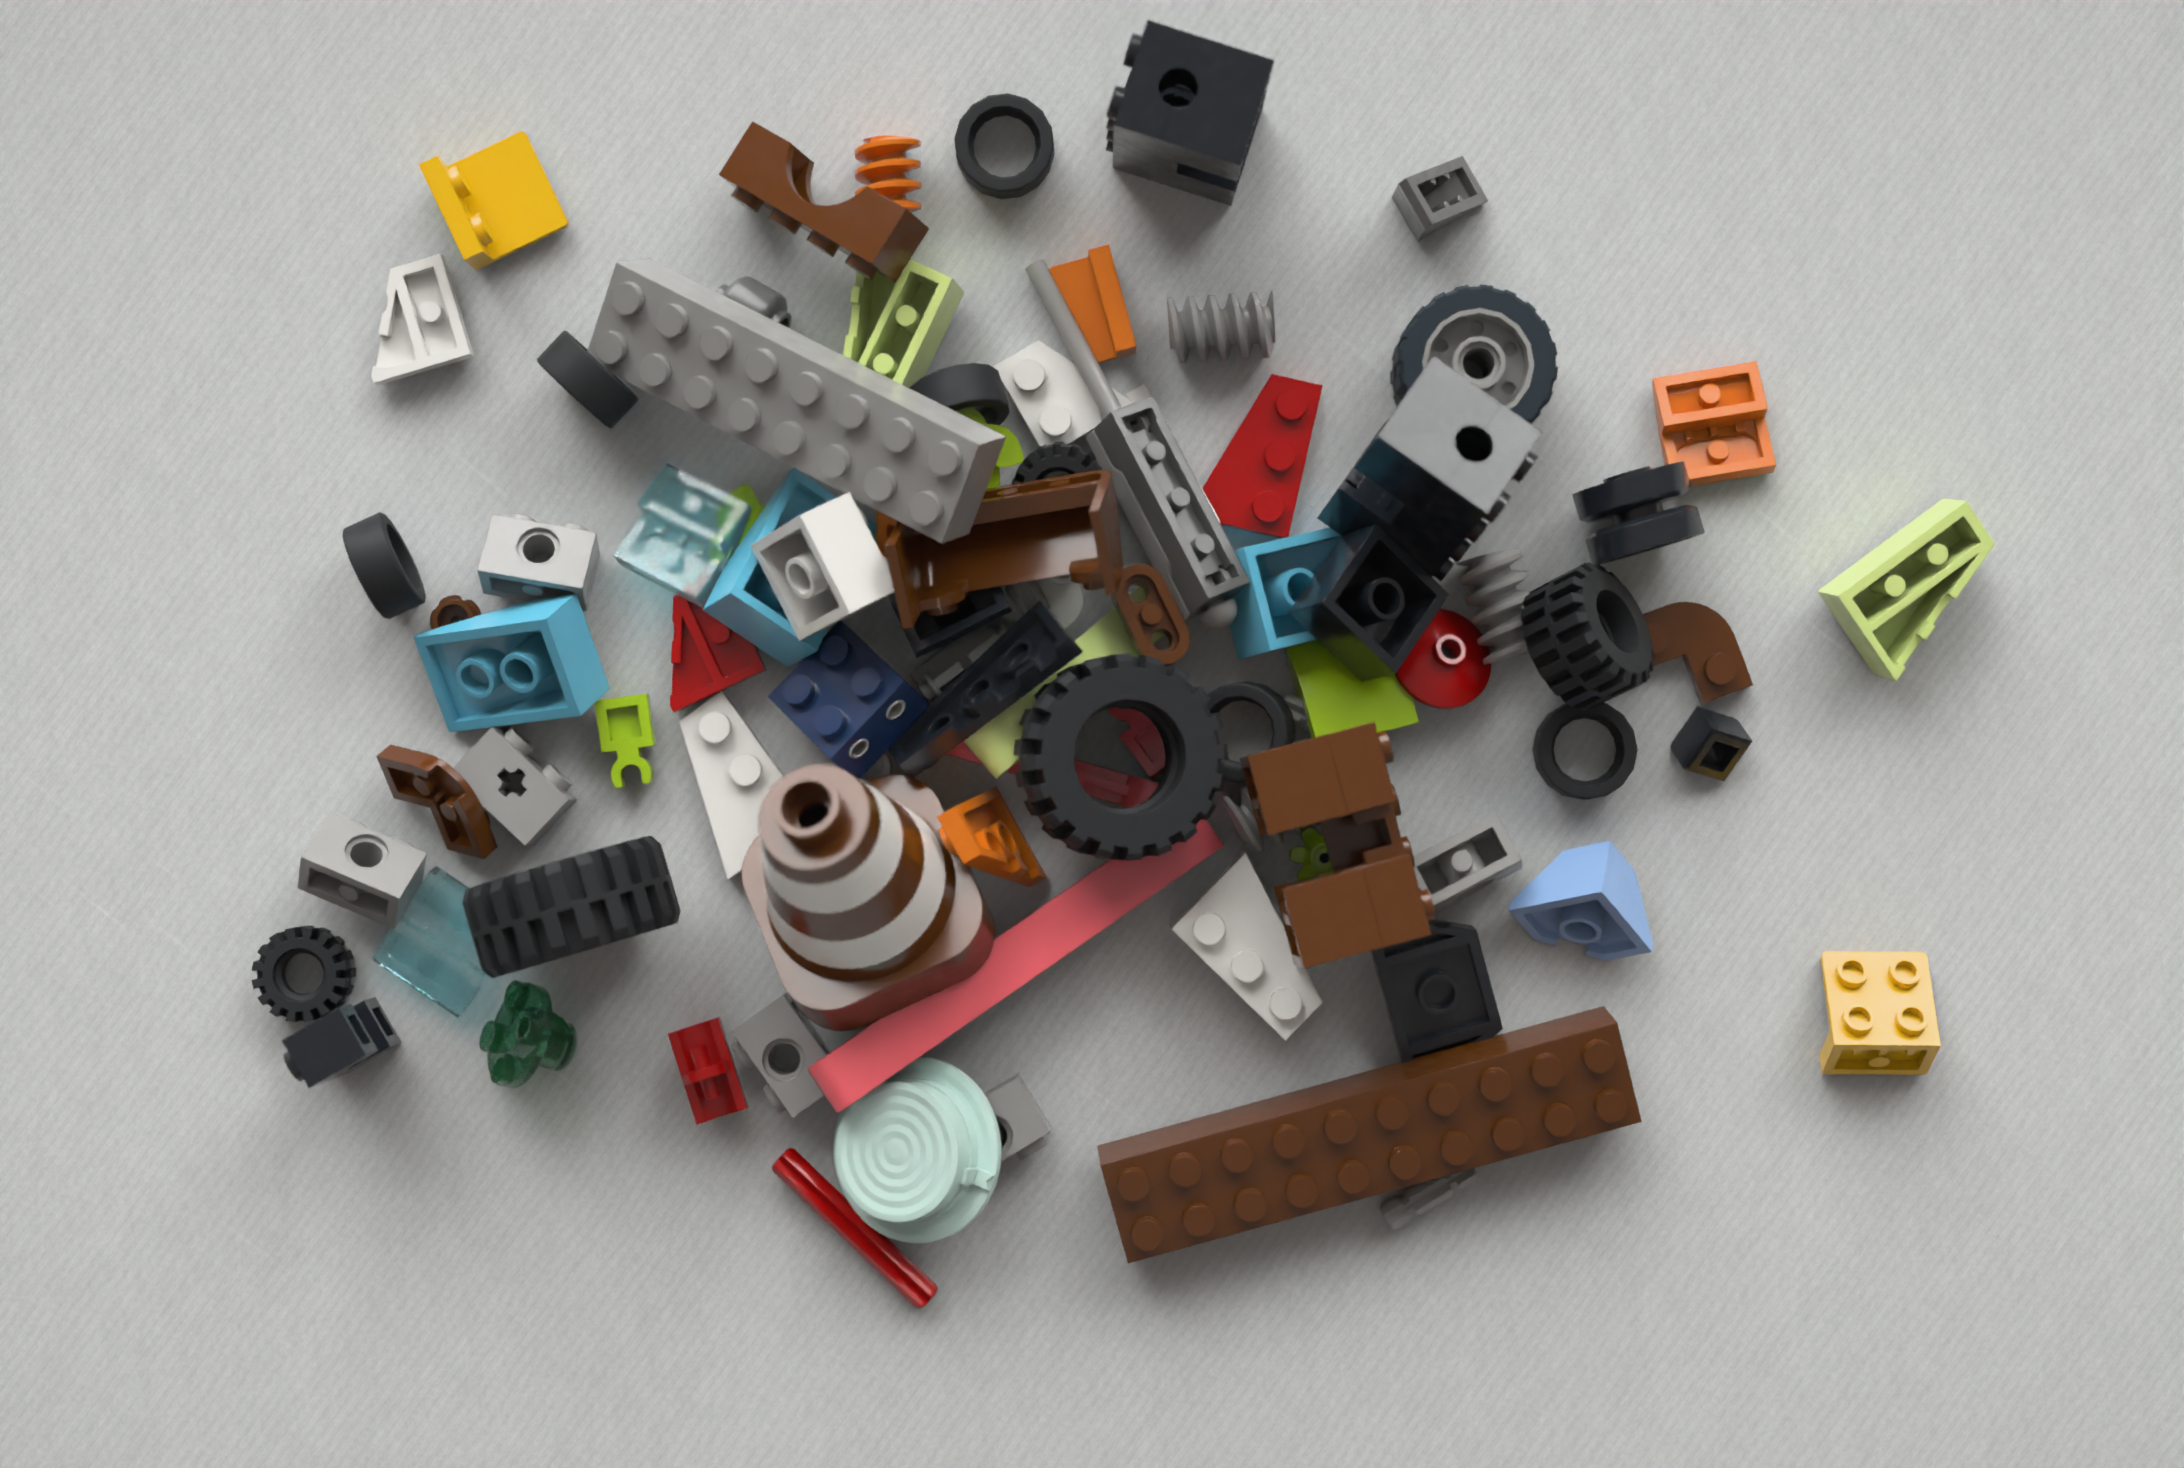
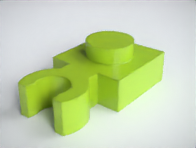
[595,693,656,788]

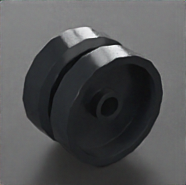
[1572,461,1705,565]

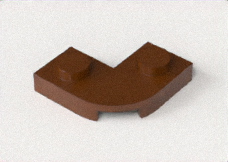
[1643,602,1753,704]
[376,744,498,859]

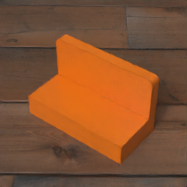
[1049,244,1137,364]

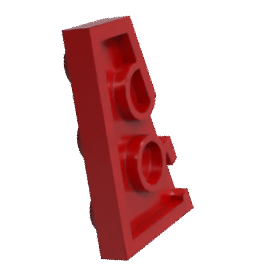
[1202,374,1323,539]

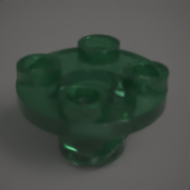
[479,980,578,1089]

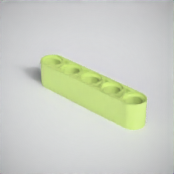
[963,586,1165,779]

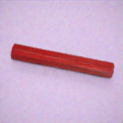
[772,1148,938,1309]

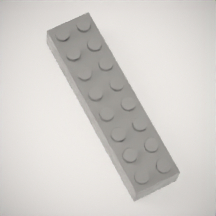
[587,258,1006,543]

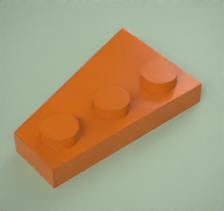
[937,786,1047,887]

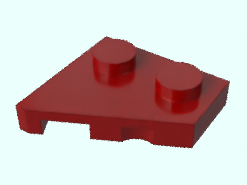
[670,575,767,713]

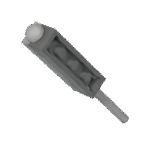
[1026,260,1250,630]

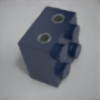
[768,621,930,779]

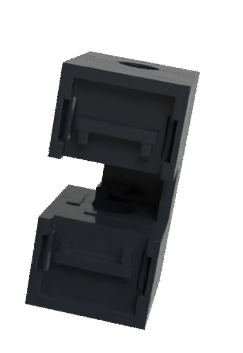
[1106,20,1275,206]
[1317,356,1542,581]

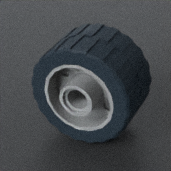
[1390,284,1558,424]

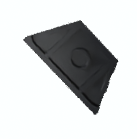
[1371,919,1503,1063]

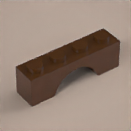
[719,121,930,282]

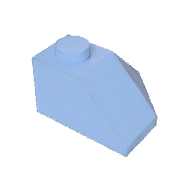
[1508,841,1653,961]

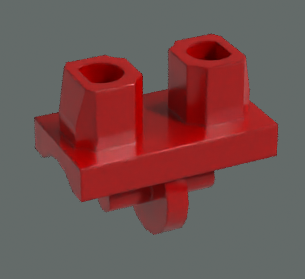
[668,1017,749,1125]

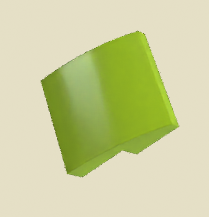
[1285,640,1419,738]

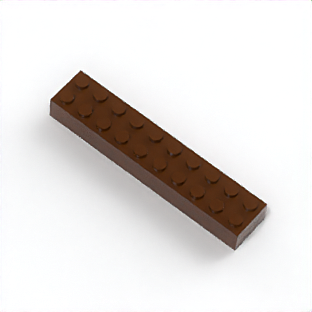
[1097,1006,1642,1263]

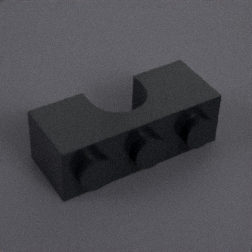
[282,997,401,1088]

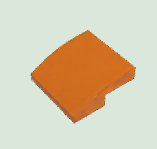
[1652,361,1776,486]

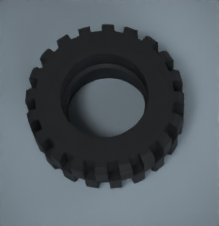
[1013,654,1228,861]
[462,836,681,979]

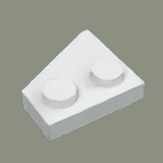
[371,254,474,386]
[993,340,1132,447]

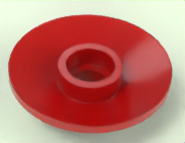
[1395,609,1491,709]

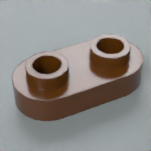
[1111,564,1190,667]

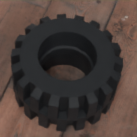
[1521,563,1654,710]

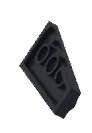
[889,600,1083,779]

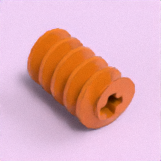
[855,135,921,213]

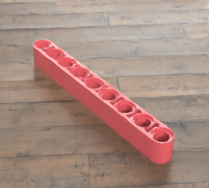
[807,819,1224,1113]

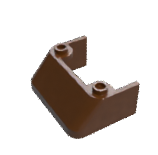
[884,470,1124,629]

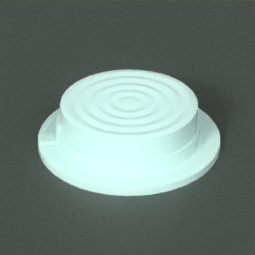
[833,1057,1001,1243]

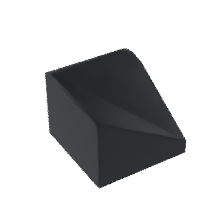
[1670,706,1752,781]

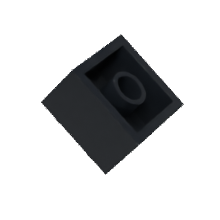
[1289,524,1449,682]

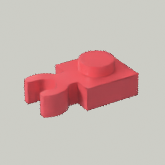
[1107,707,1165,780]

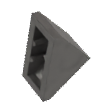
[1392,156,1488,242]

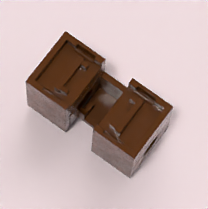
[1239,722,1436,969]

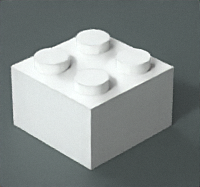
[750,492,894,641]

